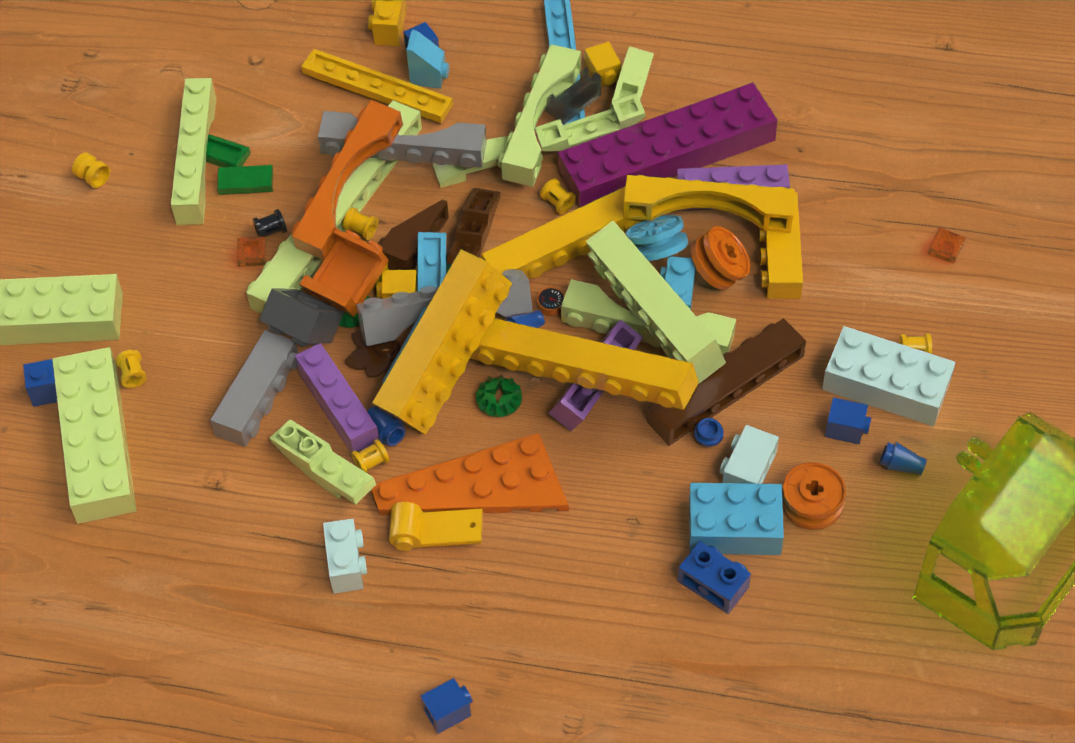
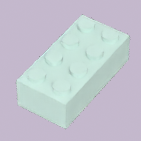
[822,326,956,427]

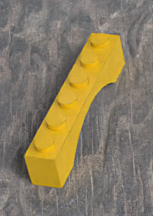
[624,175,795,233]

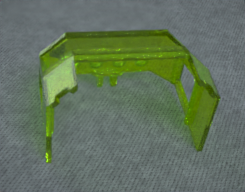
[913,412,1075,650]

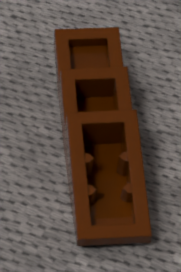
[447,188,500,264]

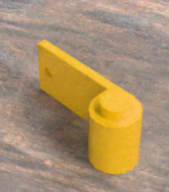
[389,502,483,551]

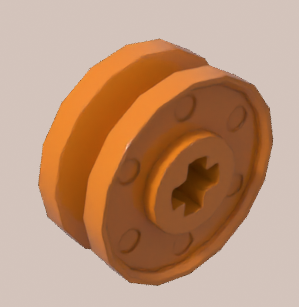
[690,226,751,289]
[782,462,846,530]

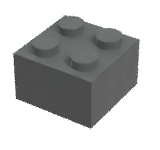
[259,288,344,346]

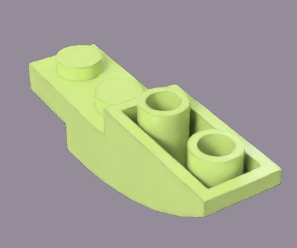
[610,46,654,109]
[269,419,376,505]

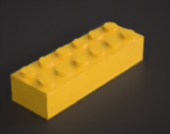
[372,250,513,435]

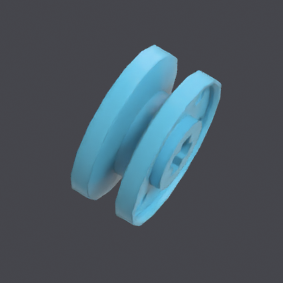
[626,215,689,261]

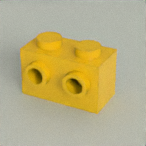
[368,0,407,46]

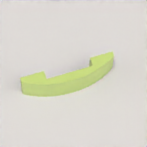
[535,93,646,151]
[432,136,543,188]

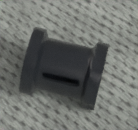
[252,209,287,242]

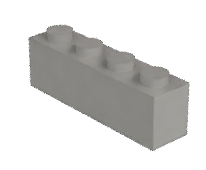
[210,330,298,447]

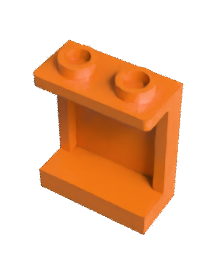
[300,228,389,317]

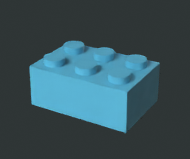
[689,483,784,555]

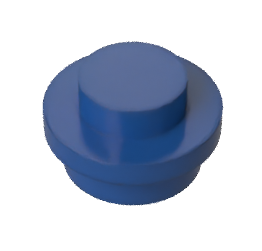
[694,418,724,447]

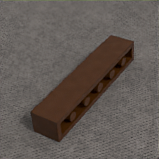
[647,318,806,446]

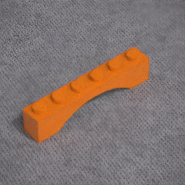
[291,99,403,260]

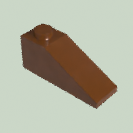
[378,199,449,270]

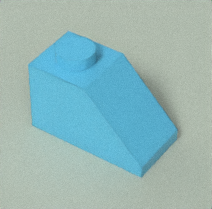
[406,30,449,89]

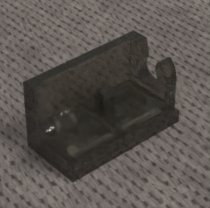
[545,67,601,125]

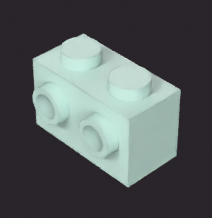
[323,519,367,594]

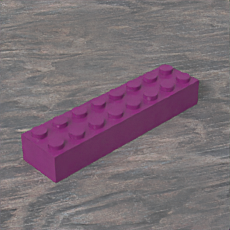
[558,83,778,208]

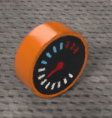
[537,287,565,316]

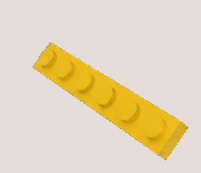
[301,49,453,124]

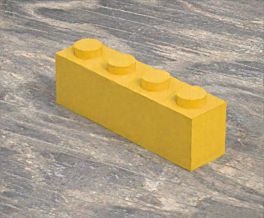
[759,192,803,299]

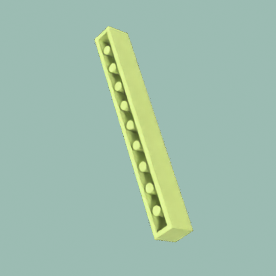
[247,100,422,314]

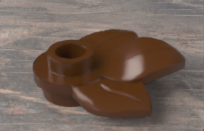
[345,331,401,377]

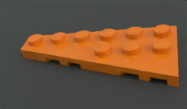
[371,433,569,516]

